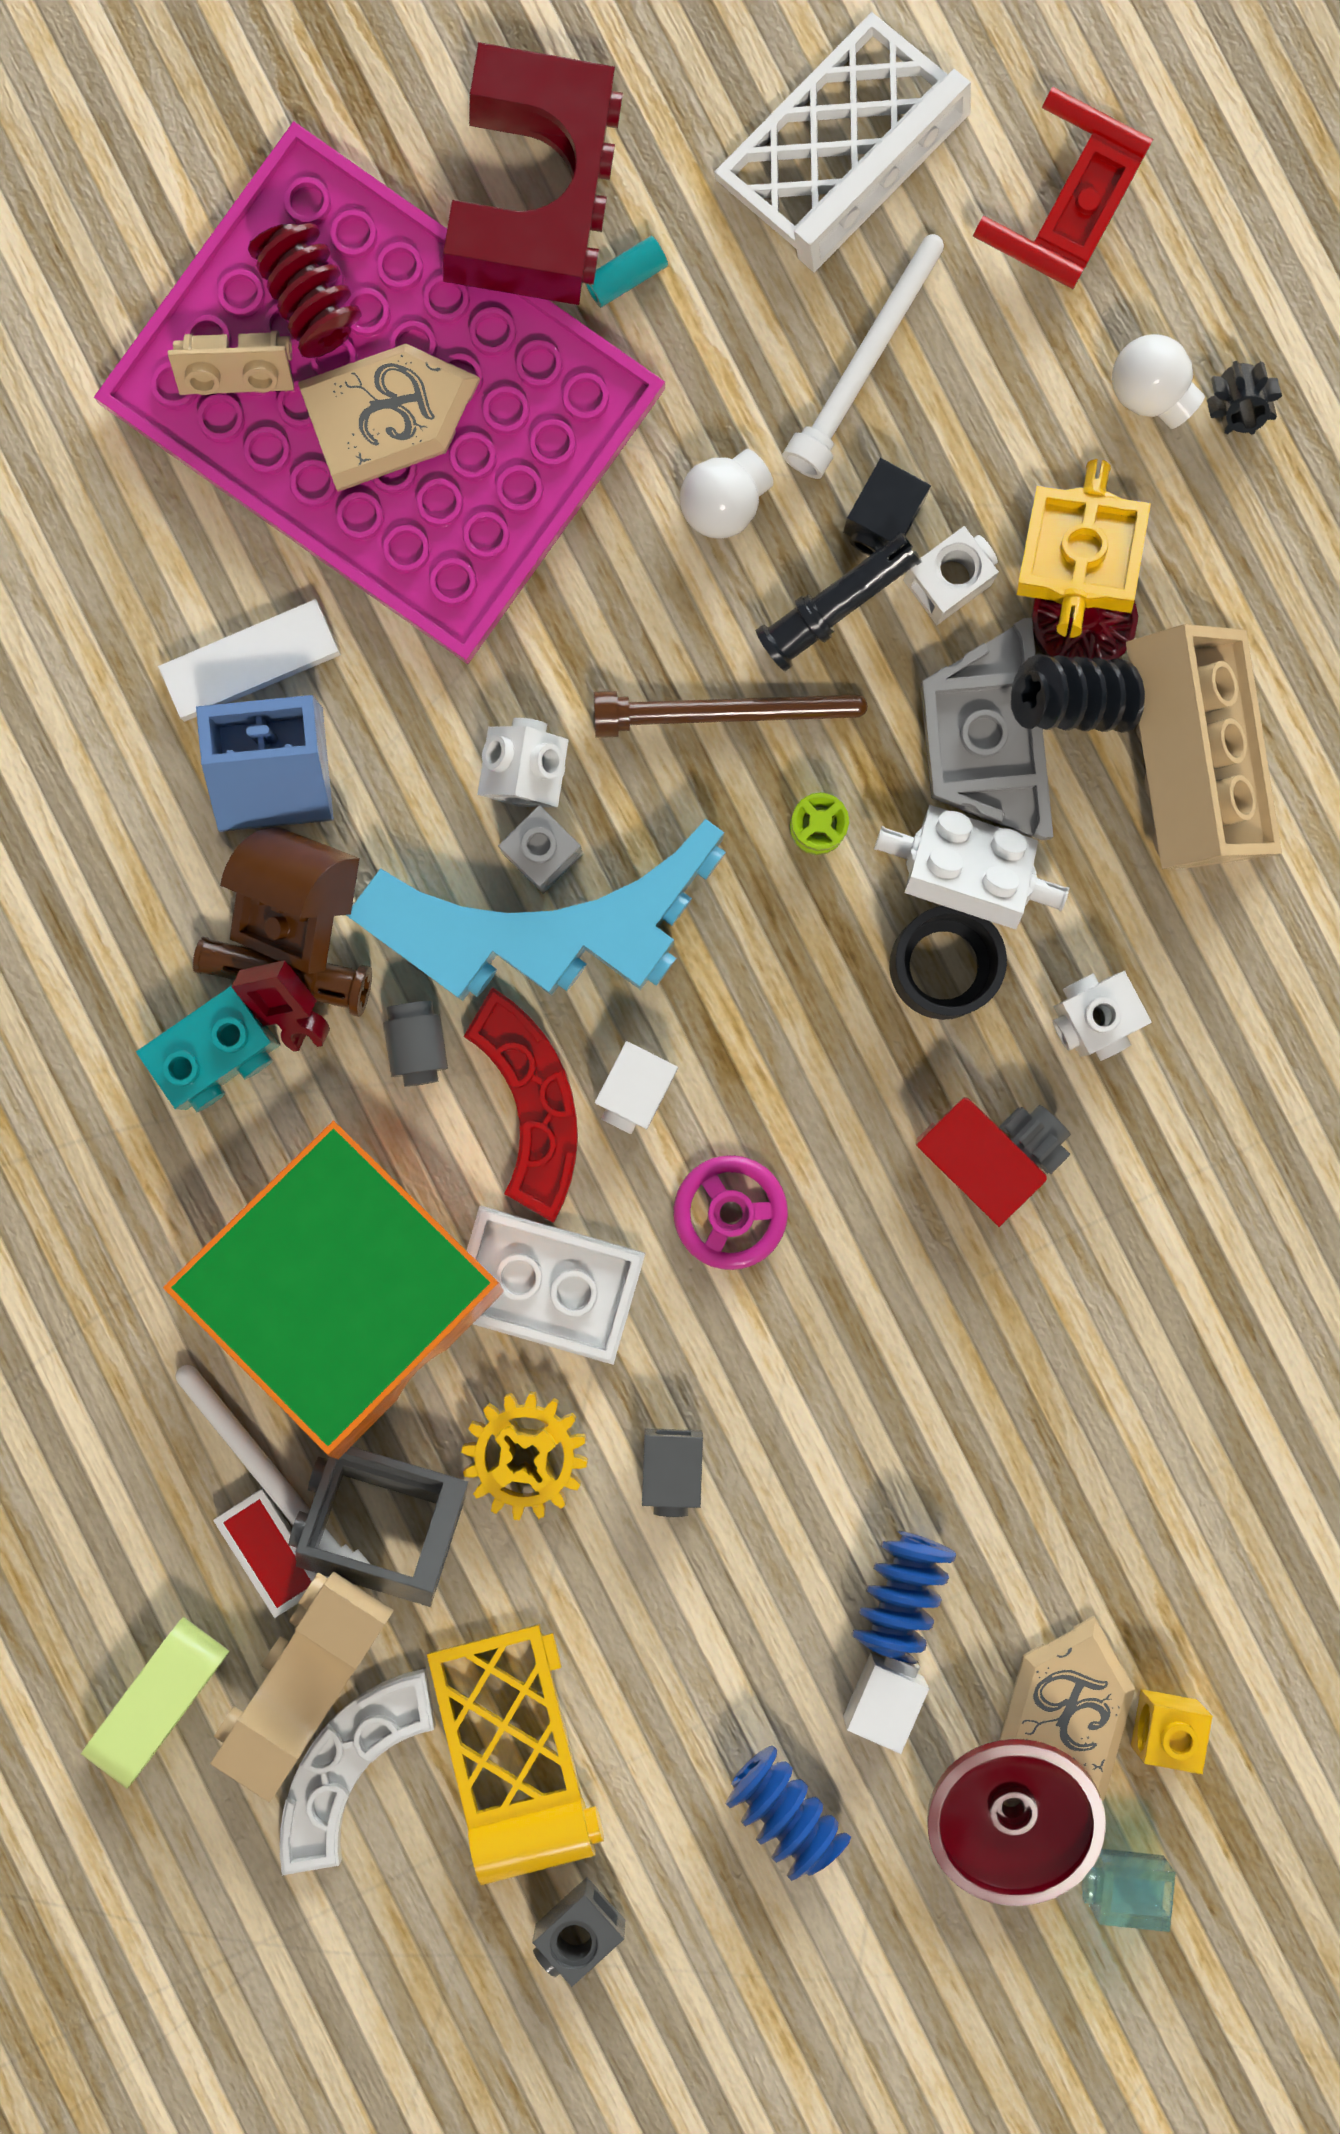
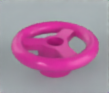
[673,1155,788,1270]

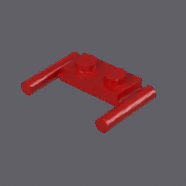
[973,86,1154,289]

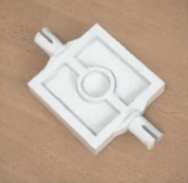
[874,805,1069,930]

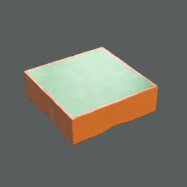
[163,1120,504,1459]

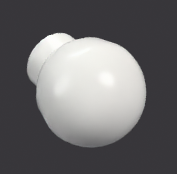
[1112,334,1205,429]
[680,449,773,539]

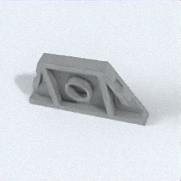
[920,618,1053,841]

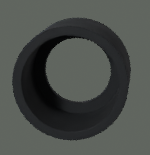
[890,906,1007,1020]

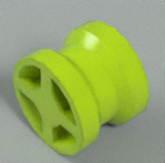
[789,792,849,855]

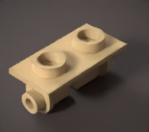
[168,331,294,395]

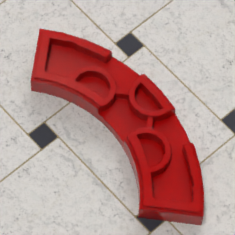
[463,987,578,1223]

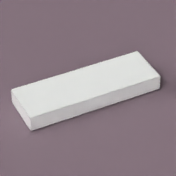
[158,599,341,722]

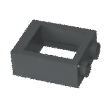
[288,1446,468,1607]

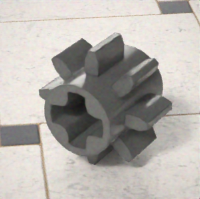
[999,1105,1071,1174]

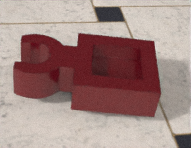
[231,960,330,1052]

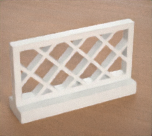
[714,12,971,273]

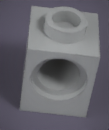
[498,805,583,894]

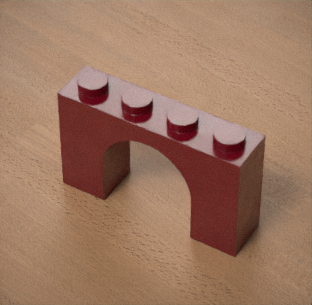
[443,42,623,305]

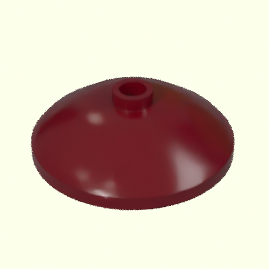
[927,1739,1106,1906]

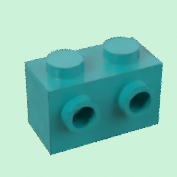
[136,985,280,1112]

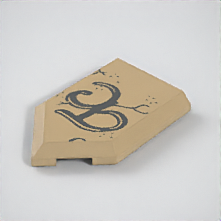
[298,344,480,492]
[999,1616,1135,1801]

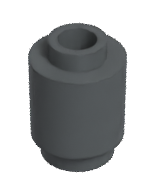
[383,1001,448,1087]

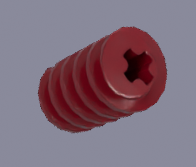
[248,223,362,358]

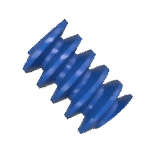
[852,1531,956,1664]
[725,1745,851,1881]

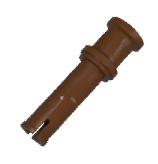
[193,937,372,1017]

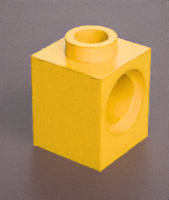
[1131,1689,1213,1775]

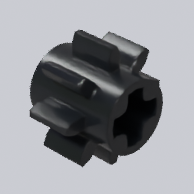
[1207,361,1282,435]

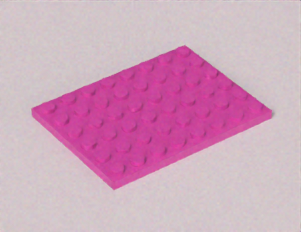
[94,121,665,664]

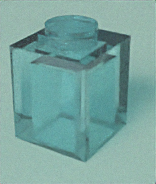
[1082,1849,1176,1932]

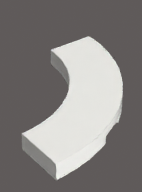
[280,1668,436,1876]

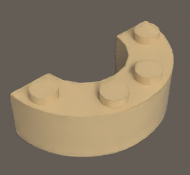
[210,1572,394,1803]

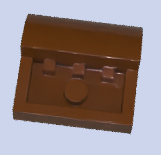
[220,827,360,974]

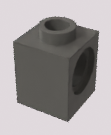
[642,1428,703,1517]
[532,1877,626,1987]

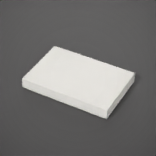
[467,1206,645,1365]

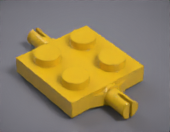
[1016,459,1151,638]

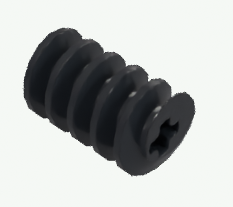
[1011,654,1145,733]

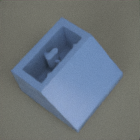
[196,695,334,832]

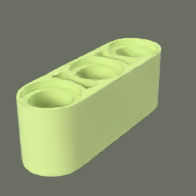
[81,1617,230,1789]

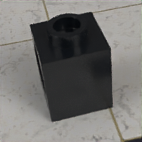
[843,458,931,556]

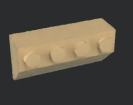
[1126,624,1282,869]

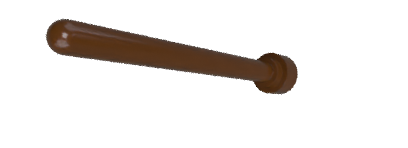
[594,691,868,738]

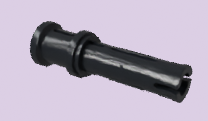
[755,531,922,671]

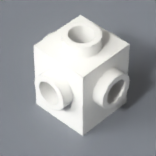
[477,718,569,807]
[1053,971,1152,1061]

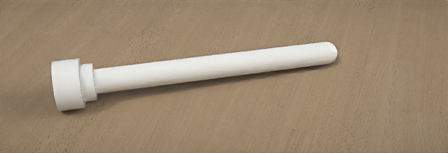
[782,234,944,479]
[176,1365,370,1578]

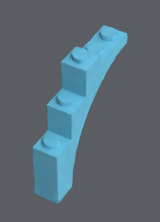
[346,819,726,1001]

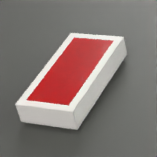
[213,1488,317,1618]

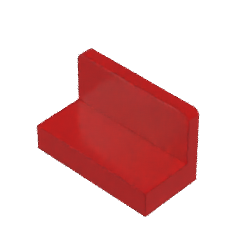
[916,1097,1047,1227]

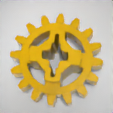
[461,1391,588,1521]

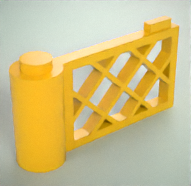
[427,1624,604,1885]

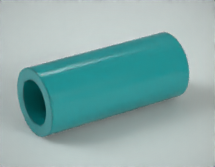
[585,235,668,308]

